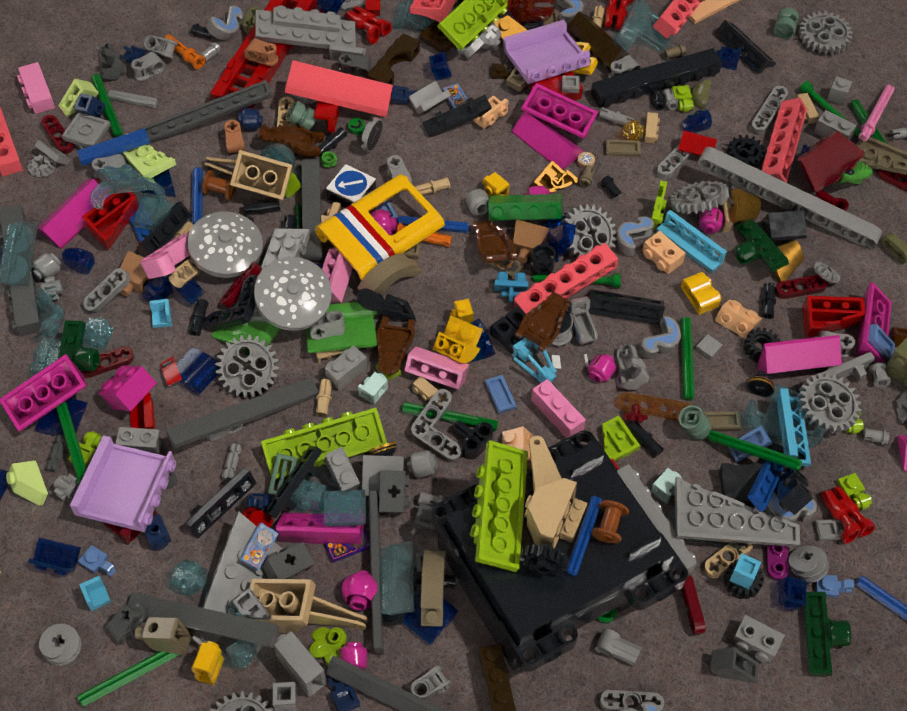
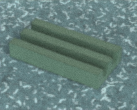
[268,453,297,495]

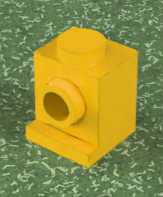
[482,172,510,196]
[450,299,474,324]

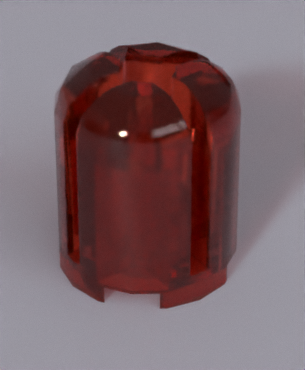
[508,0,555,22]

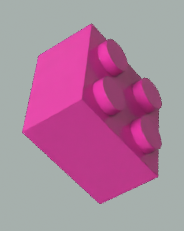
[98,365,157,411]

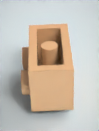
[642,231,686,274]

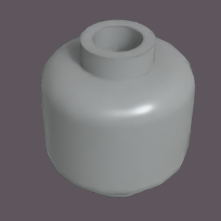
[466,189,490,216]
[32,253,61,280]
[407,450,438,478]

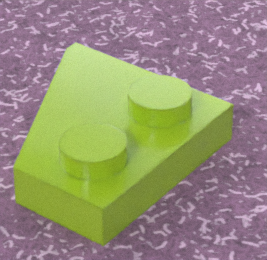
[652,181,668,230]
[602,415,640,462]

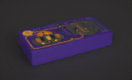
[325,528,370,563]

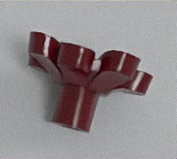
[622,404,648,422]

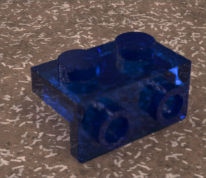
[28,537,81,575]

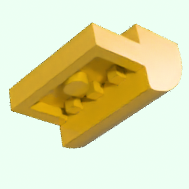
[432,315,483,363]

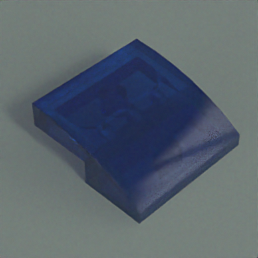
[176,347,221,394]
[35,398,88,436]
[403,590,459,645]

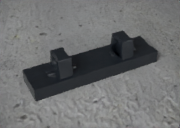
[422,95,492,138]
[137,201,191,257]
[264,446,323,518]
[186,468,257,539]

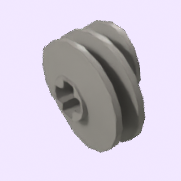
[789,546,829,583]
[39,624,82,666]

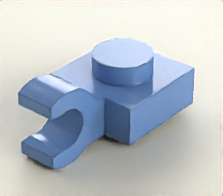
[78,545,116,577]
[815,575,854,598]

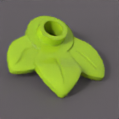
[309,627,347,666]

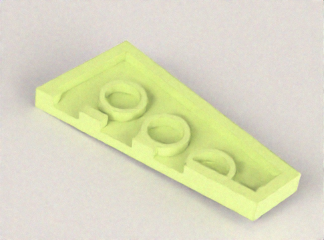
[121,133,177,181]

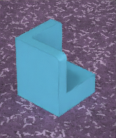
[150,299,173,328]
[730,553,761,589]
[79,576,111,611]

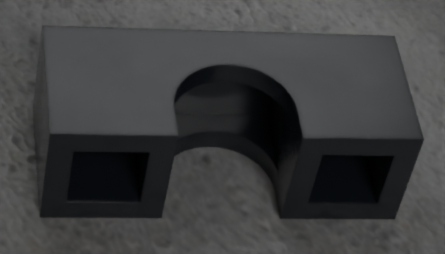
[776,468,813,515]

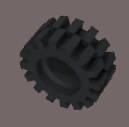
[743,327,780,362]
[724,559,764,599]

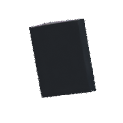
[761,211,807,241]

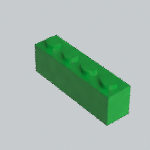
[488,194,563,220]

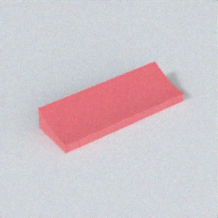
[410,0,456,22]
[285,60,393,117]

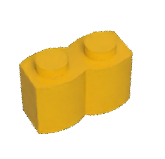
[681,272,721,315]
[191,641,224,685]

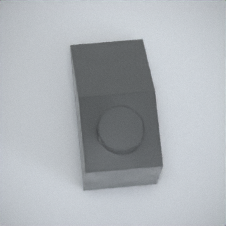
[710,647,759,683]

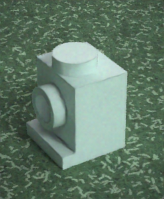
[358,372,388,405]
[651,468,682,504]

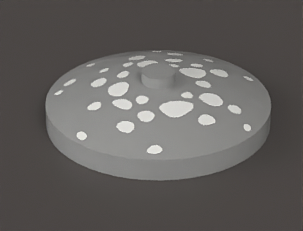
[188,212,263,278]
[254,257,332,331]

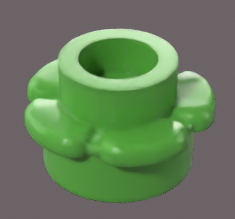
[320,151,337,168]

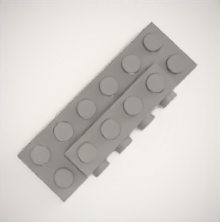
[255,5,356,49]
[250,228,311,322]

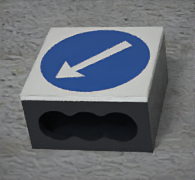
[326,164,376,208]

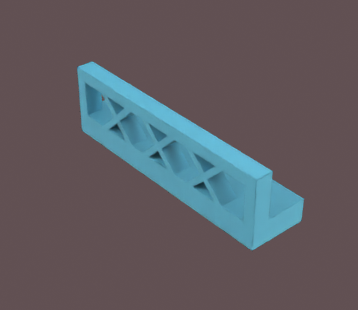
[656,210,727,273]
[776,388,811,466]

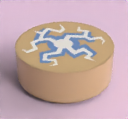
[577,152,595,168]

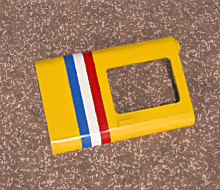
[315,174,445,280]

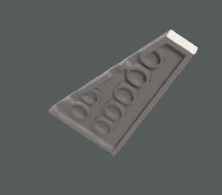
[675,476,800,547]
[191,512,284,647]

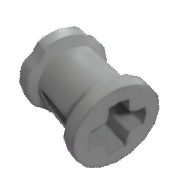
[869,363,891,387]

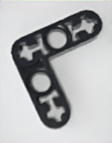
[204,275,257,331]

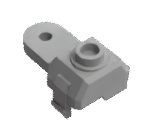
[462,23,502,59]
[615,344,649,390]

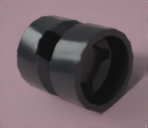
[530,244,556,275]

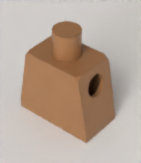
[513,220,550,264]
[119,251,158,297]

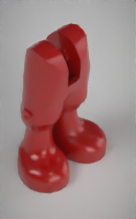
[604,0,634,31]
[344,6,392,45]
[820,486,876,544]

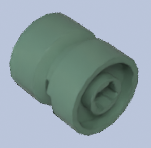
[774,8,799,39]
[286,100,316,130]
[679,405,711,440]

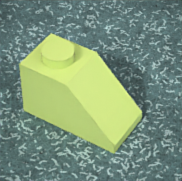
[58,79,99,116]
[6,461,48,506]

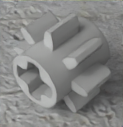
[41,276,63,300]
[54,474,79,500]

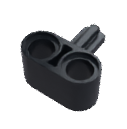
[453,421,493,460]

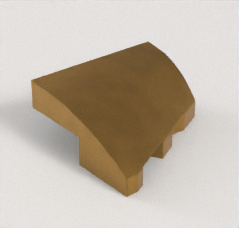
[530,161,579,193]
[729,188,761,223]
[772,240,804,282]

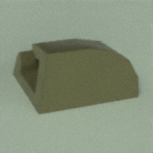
[691,80,712,111]

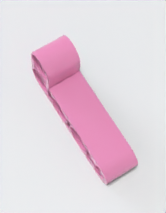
[140,231,190,279]

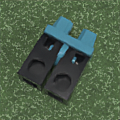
[490,306,541,362]

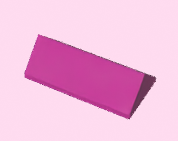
[521,83,598,139]
[512,111,585,170]
[35,179,109,249]
[856,282,892,363]
[758,335,842,374]
[0,354,87,432]
[276,512,365,544]

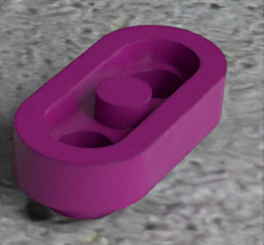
[766,545,789,581]

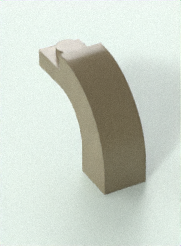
[357,253,422,296]
[421,550,446,626]

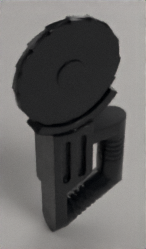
[356,288,416,322]

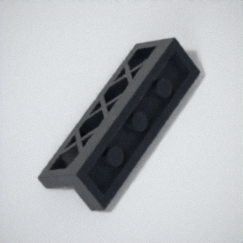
[715,20,776,74]
[589,289,665,324]

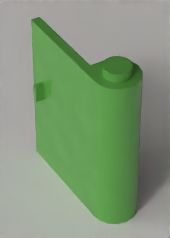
[211,298,281,356]
[306,301,377,353]

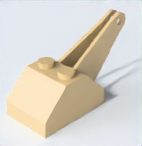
[204,150,293,200]
[524,436,577,549]
[250,579,367,633]

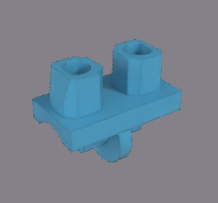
[494,272,528,302]

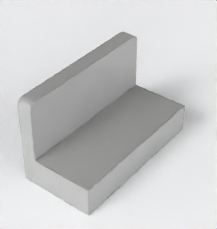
[329,44,366,62]
[408,81,451,114]

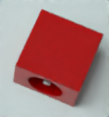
[365,0,381,16]

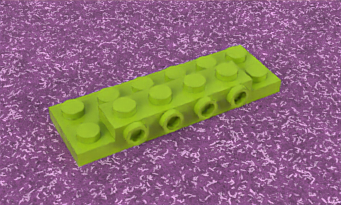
[437,0,514,51]
[261,408,387,480]
[470,440,528,572]

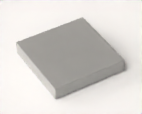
[62,112,111,148]
[362,455,404,497]

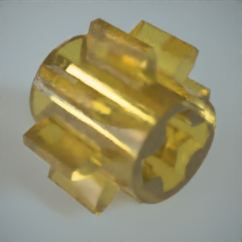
[623,120,644,141]

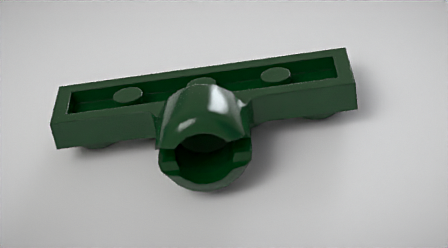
[734,218,789,272]
[59,320,100,398]
[804,592,852,676]

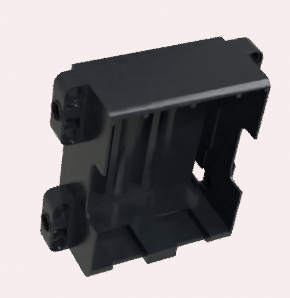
[432,430,688,672]

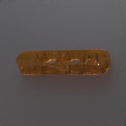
[617,392,691,420]

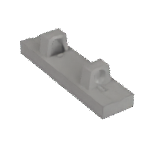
[805,352,875,392]

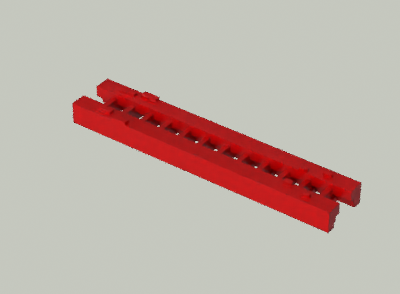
[210,0,321,111]

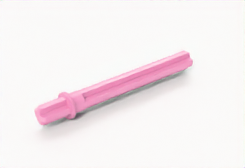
[859,84,895,142]

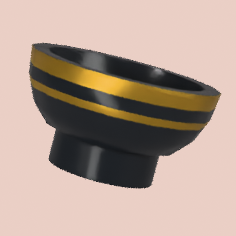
[746,372,775,397]
[369,442,397,456]

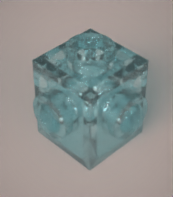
[83,317,114,349]
[294,479,328,513]
[170,559,208,594]

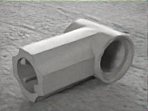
[595,629,642,666]

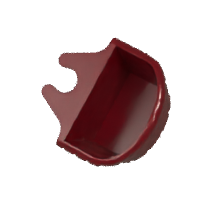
[797,131,865,192]

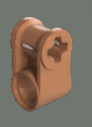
[244,38,278,66]
[224,120,245,154]

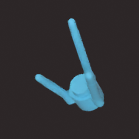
[513,350,557,384]

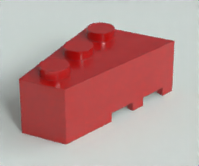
[82,185,139,250]
[802,296,866,339]

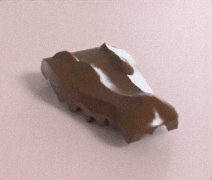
[258,124,325,157]
[473,219,517,264]
[515,291,571,352]
[376,316,415,375]

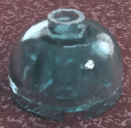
[260,143,296,172]

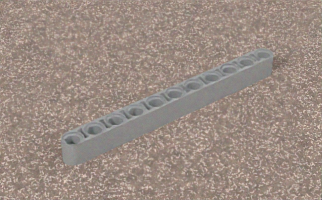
[697,147,882,249]

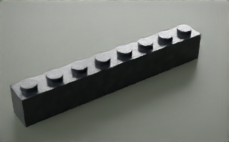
[591,48,722,108]

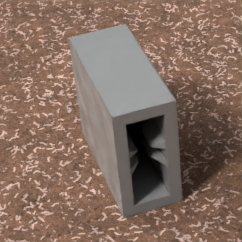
[274,631,326,697]

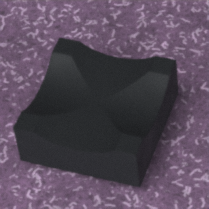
[719,463,762,507]

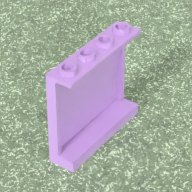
[503,20,590,84]
[70,435,176,532]

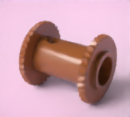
[202,170,237,201]
[591,500,629,544]

